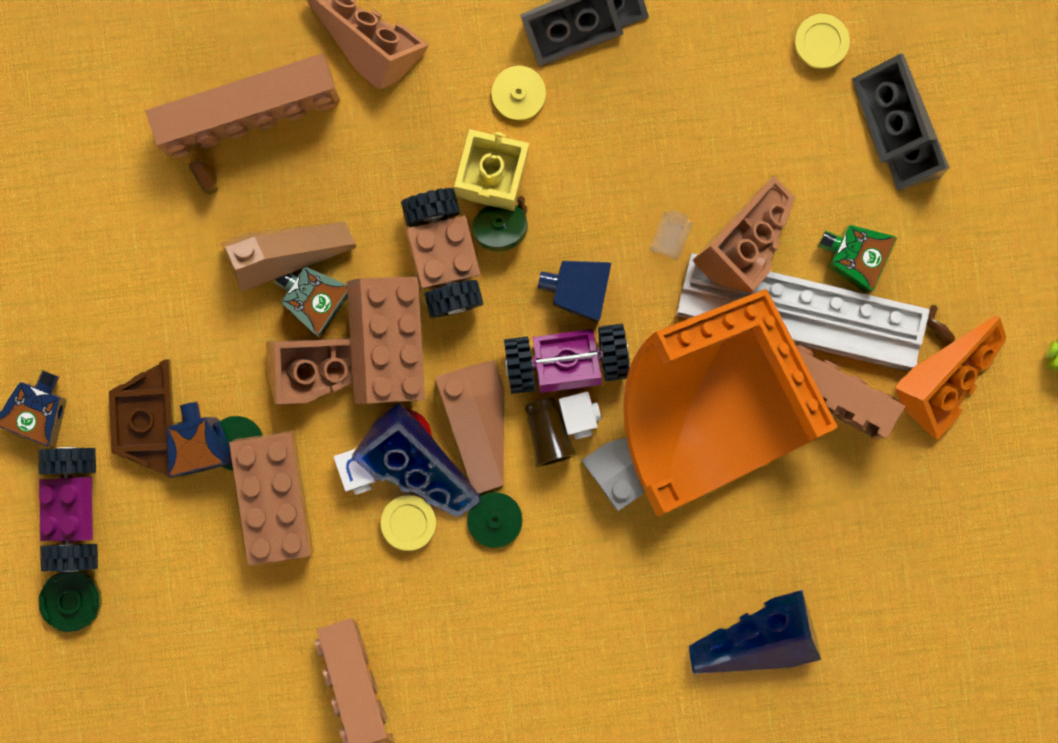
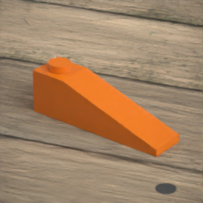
[895,316,1007,440]

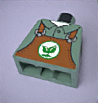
[274,267,348,338]

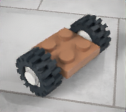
[401,188,484,318]

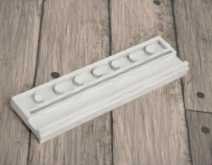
[676,253,930,372]

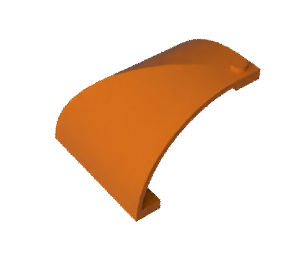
[623,288,838,517]

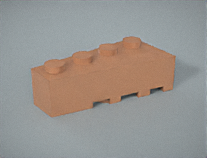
[797,344,905,440]
[315,618,395,743]

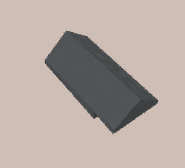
[520,0,649,66]
[852,54,950,191]

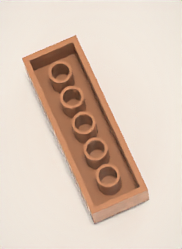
[145,53,340,158]

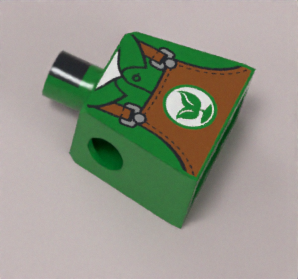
[818,225,897,293]

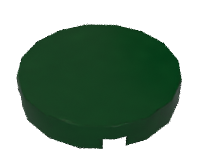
[39,571,102,632]

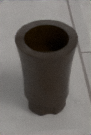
[525,398,577,467]

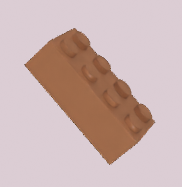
[347,277,425,404]
[229,431,313,566]

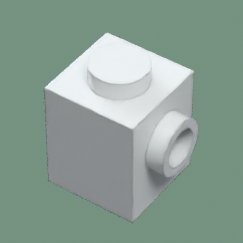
[558,392,602,440]

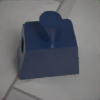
[537,261,611,323]

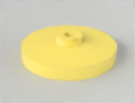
[794,14,850,69]
[492,66,546,121]
[381,495,436,551]

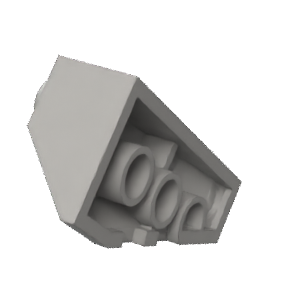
[581,437,645,511]

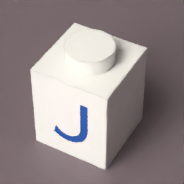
[334,446,377,495]

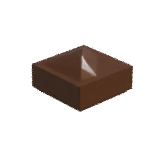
[189,159,218,195]

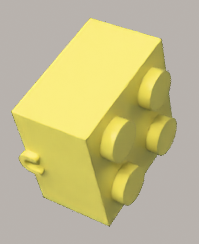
[454,129,529,211]

